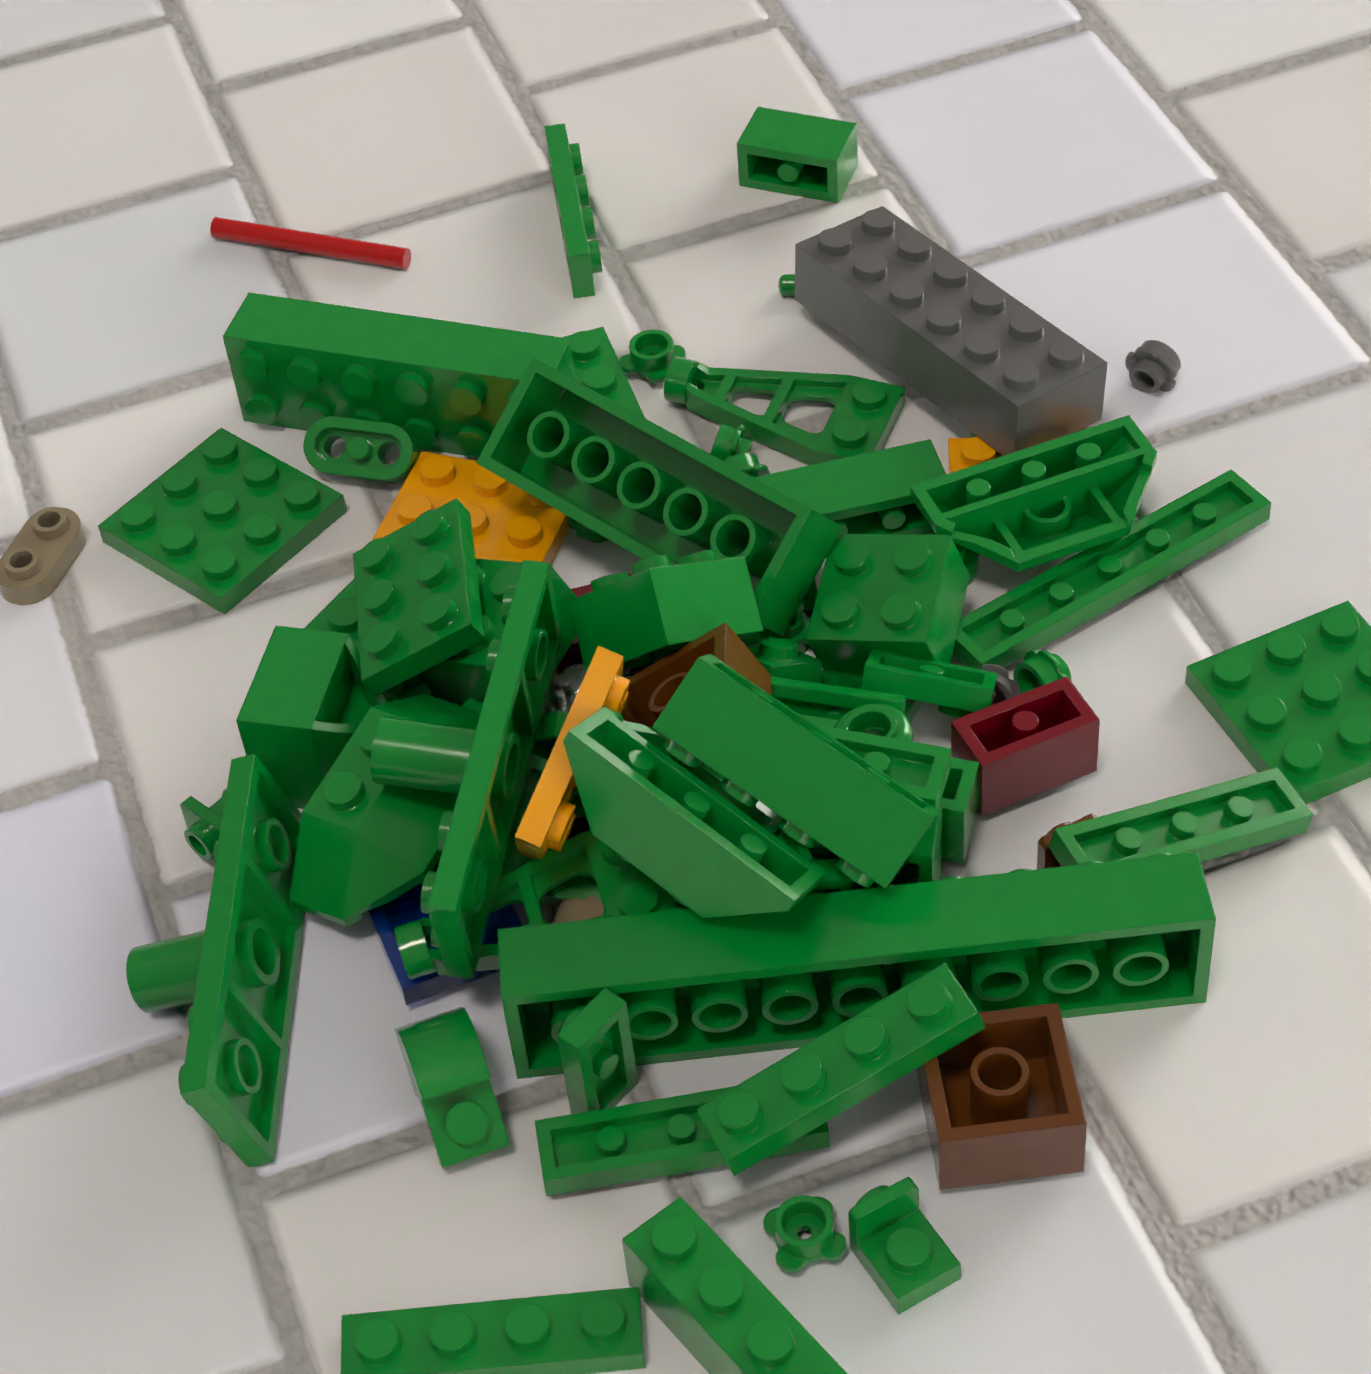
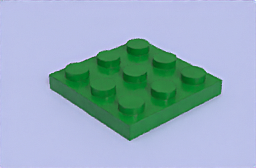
[98,428,347,614]
[1185,600,1371,805]

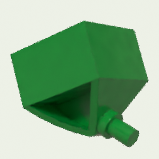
[236,625,433,809]

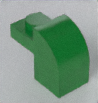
[394,1007,510,1168]

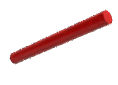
[210,217,411,270]

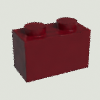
[951,676,1100,817]

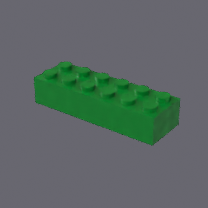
[223,292,575,458]
[476,357,843,636]

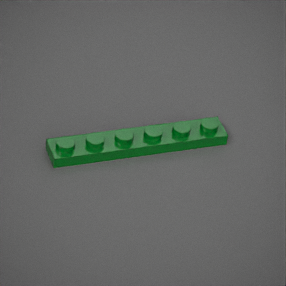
[953,469,1271,670]

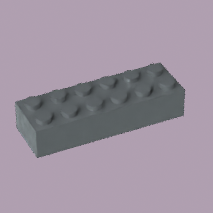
[795,206,1108,456]

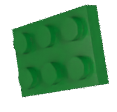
[353,498,485,696]

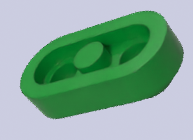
[303,416,420,483]

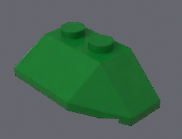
[910,415,1157,572]
[290,694,479,927]
[563,706,827,918]

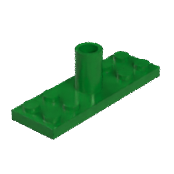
[370,560,562,979]
[126,753,305,1168]

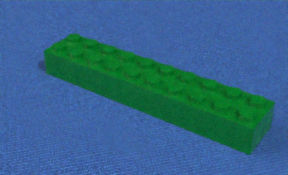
[497,852,1216,1079]

